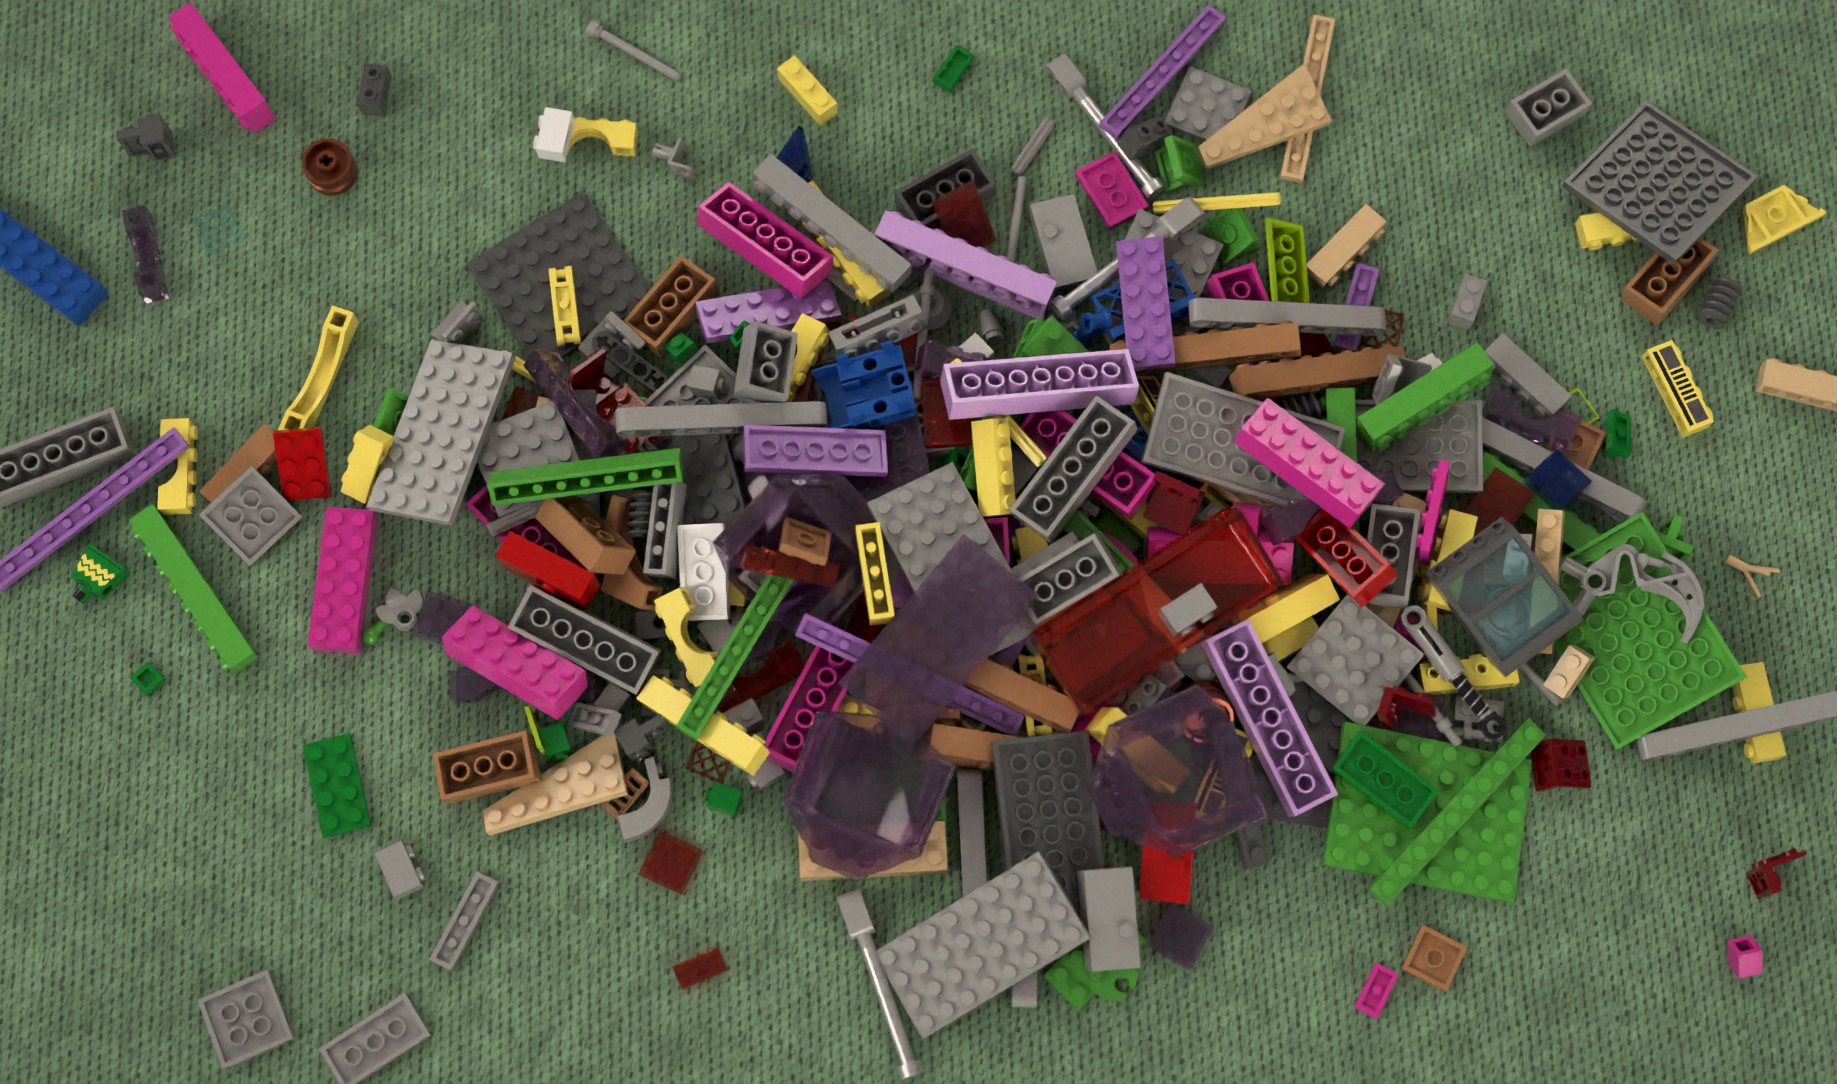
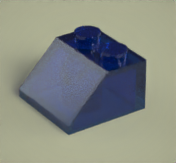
[776,125,812,183]
[1524,449,1592,510]

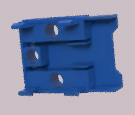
[811,340,917,430]

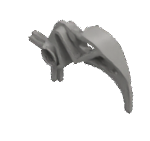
[1560,544,1704,644]

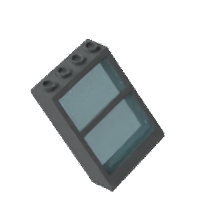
[1424,517,1583,677]

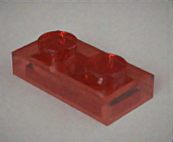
[673,947,728,990]

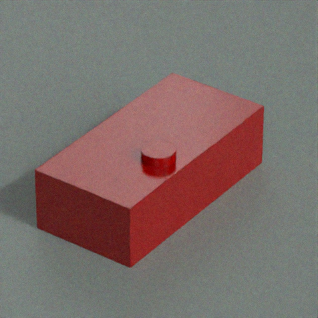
[1294,509,1398,608]
[495,531,600,610]
[1139,800,1198,904]

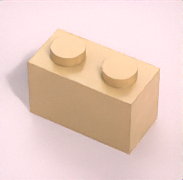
[1543,644,1595,699]

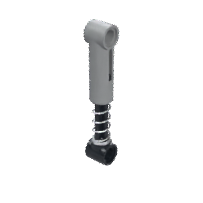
[1401,606,1507,740]

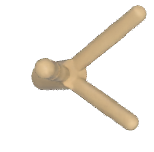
[1725,555,1780,598]

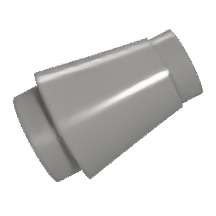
[979,309,1004,345]

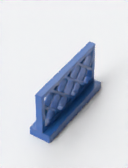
[1090,260,1197,344]

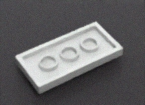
[677,523,731,621]

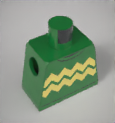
[71,543,130,604]

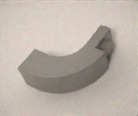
[618,757,672,843]

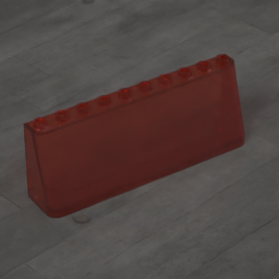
[1028,507,1284,715]

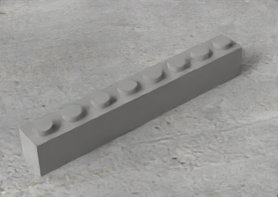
[752,154,911,293]

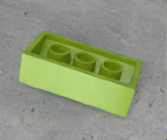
[1265,218,1310,303]

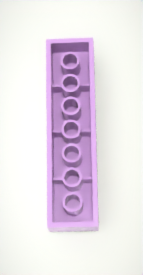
[875,210,1057,320]
[940,349,1139,420]
[1201,619,1338,817]

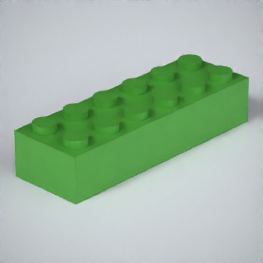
[1356,342,1494,454]

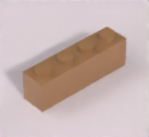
[199,423,277,503]

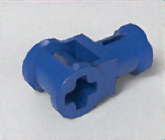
[1073,310,1112,347]

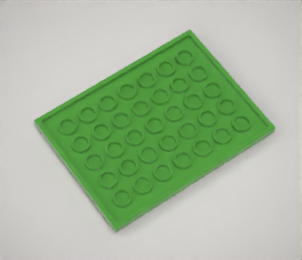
[1519,511,1747,750]
[1322,722,1532,903]

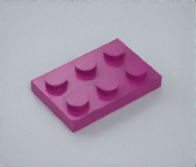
[1075,151,1149,230]

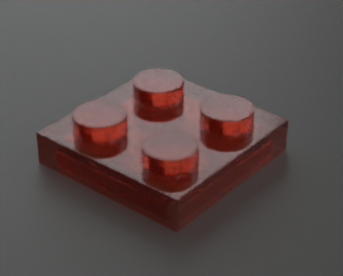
[638,830,704,896]

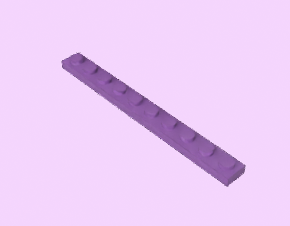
[0,427,190,592]
[795,613,1025,736]

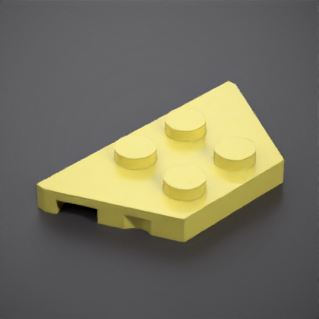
[1743,185,1826,254]

